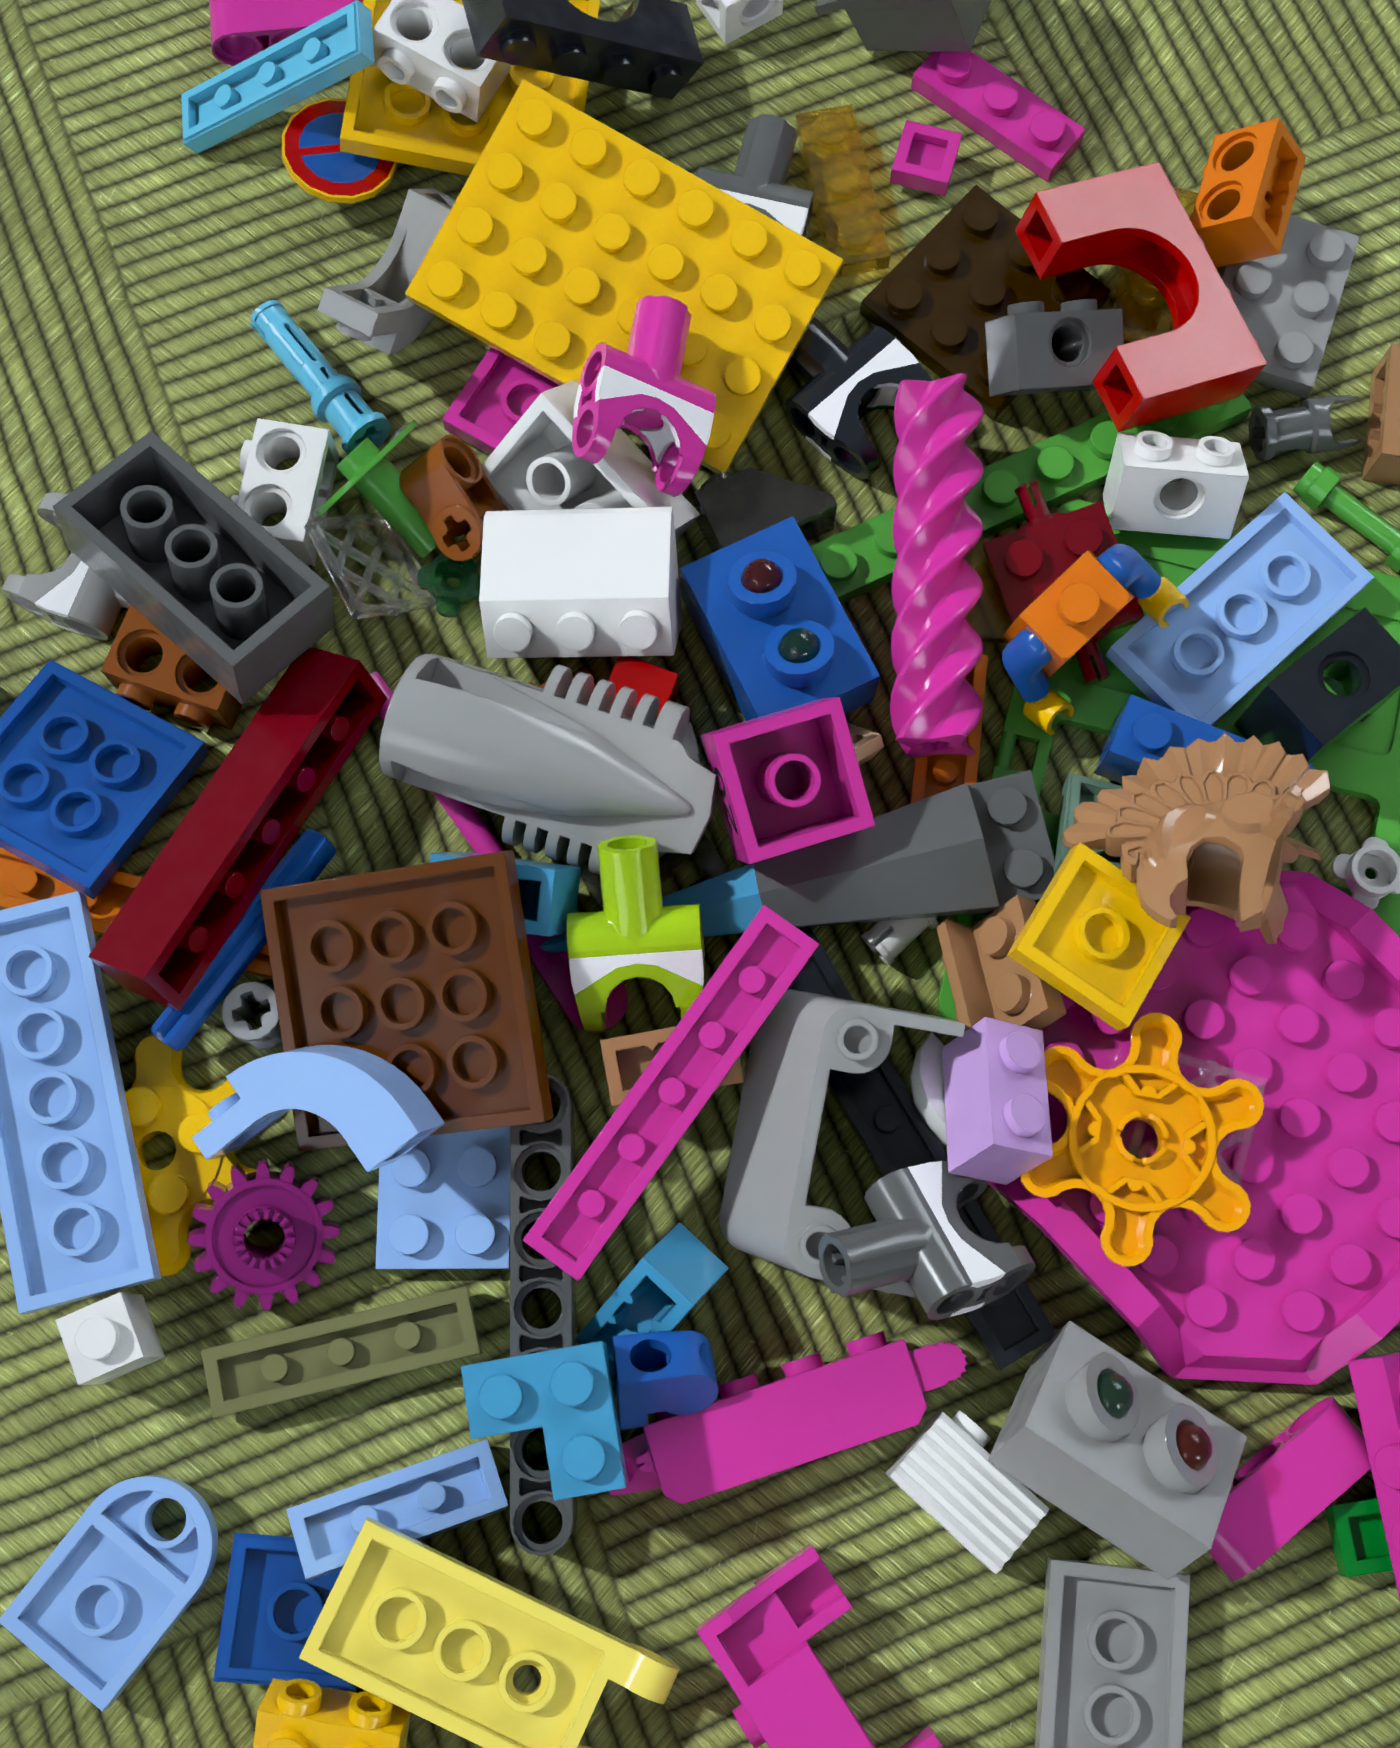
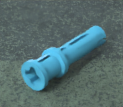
[250,300,391,454]

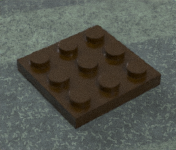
[860,185,1111,421]

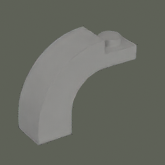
[317,188,456,355]

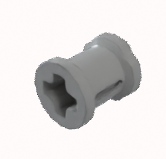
[222,982,282,1050]

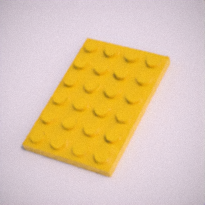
[405,79,843,477]

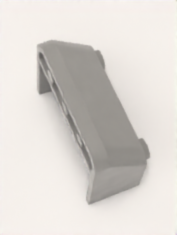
[719,989,965,1298]

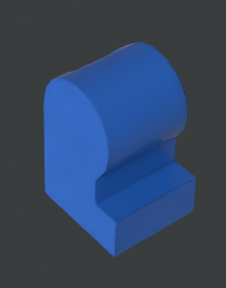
[613,1330,719,1430]

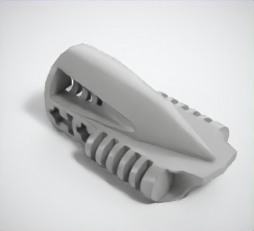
[379,654,717,875]

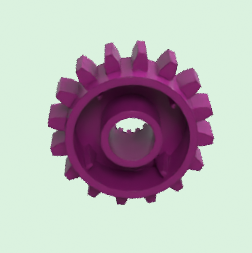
[188,1158,340,1310]

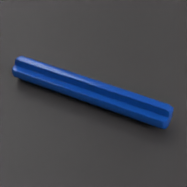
[151,829,336,1051]

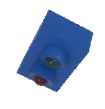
[680,516,880,721]

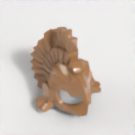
[1063,733,1330,944]

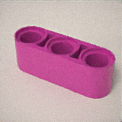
[209,0,364,66]
[1207,1396,1371,1581]

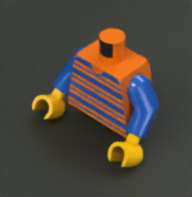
[1002,544,1190,736]

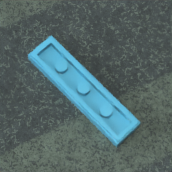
[181,0,375,154]

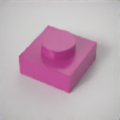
[889,120,962,197]

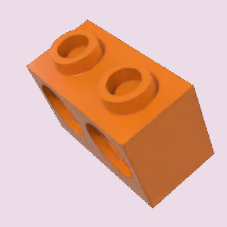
[1189,118,1306,268]

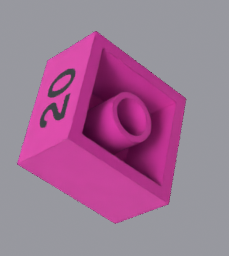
[700,697,876,864]

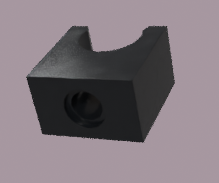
[1234,608,1400,763]

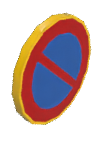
[282,98,398,204]

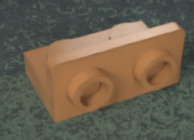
[937,895,1066,1032]

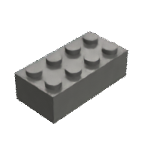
[53,431,336,704]

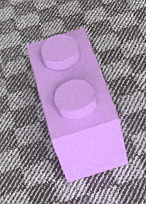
[942,1017,1053,1185]

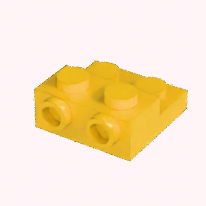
[253,1678,411,1748]

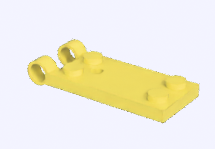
[299,1517,680,1748]

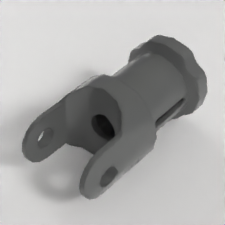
[1248,395,1363,461]

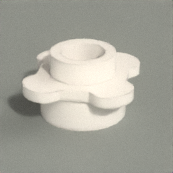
[1331,837,1400,910]

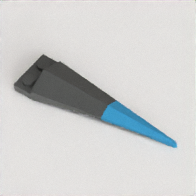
[540,770,1055,953]

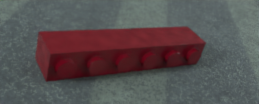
[88,647,387,1011]

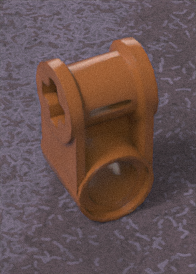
[399,435,509,561]

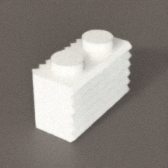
[885,1410,1049,1574]

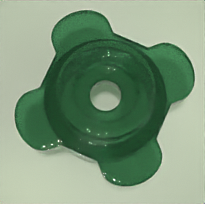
[417,553,481,618]

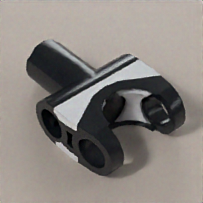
[784,316,933,479]

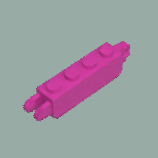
[609,1331,968,1505]

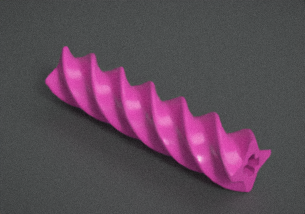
[890,373,984,758]

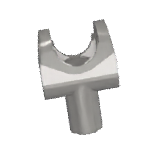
[1,492,130,641]

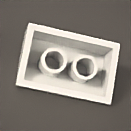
[481,380,700,540]
[479,507,683,658]

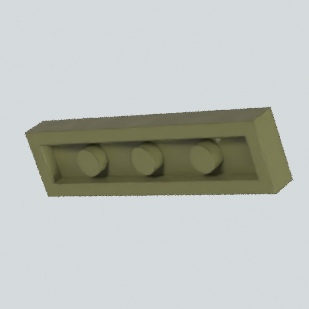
[201,1286,483,1418]

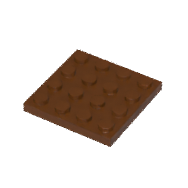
[260,850,554,1151]

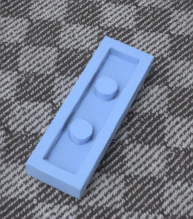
[286,1439,508,1582]

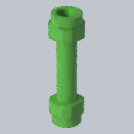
[1293,461,1400,573]

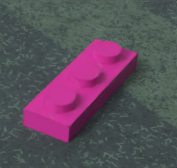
[911,51,1086,182]

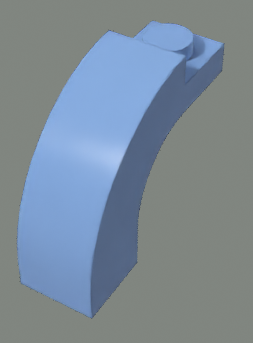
[192,1045,445,1172]

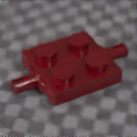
[982,481,1144,685]

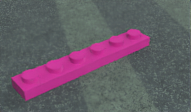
[523,905,819,1281]

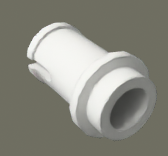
[861,917,939,966]

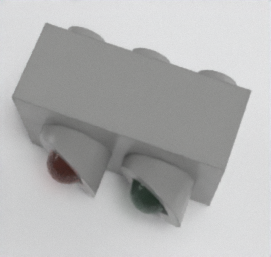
[988,1321,1247,1580]

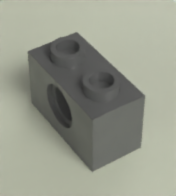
[985,299,1124,397]

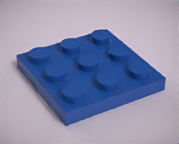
[0,659,209,900]

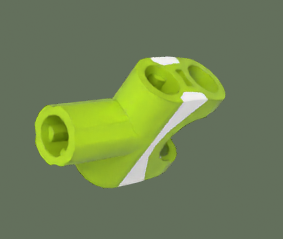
[567,834,705,1032]

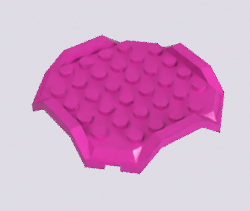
[987,871,1400,1385]

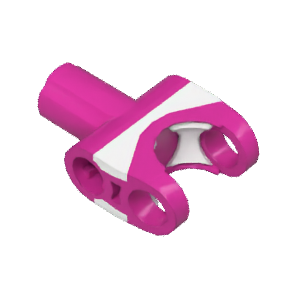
[572,296,716,497]

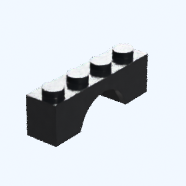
[462,0,704,99]

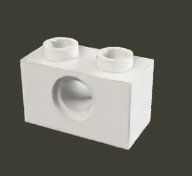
[1102,431,1249,539]

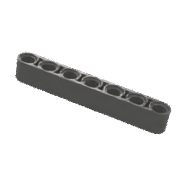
[510,1075,577,1556]

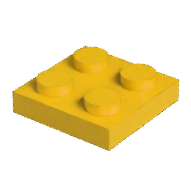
[1007,842,1191,1031]

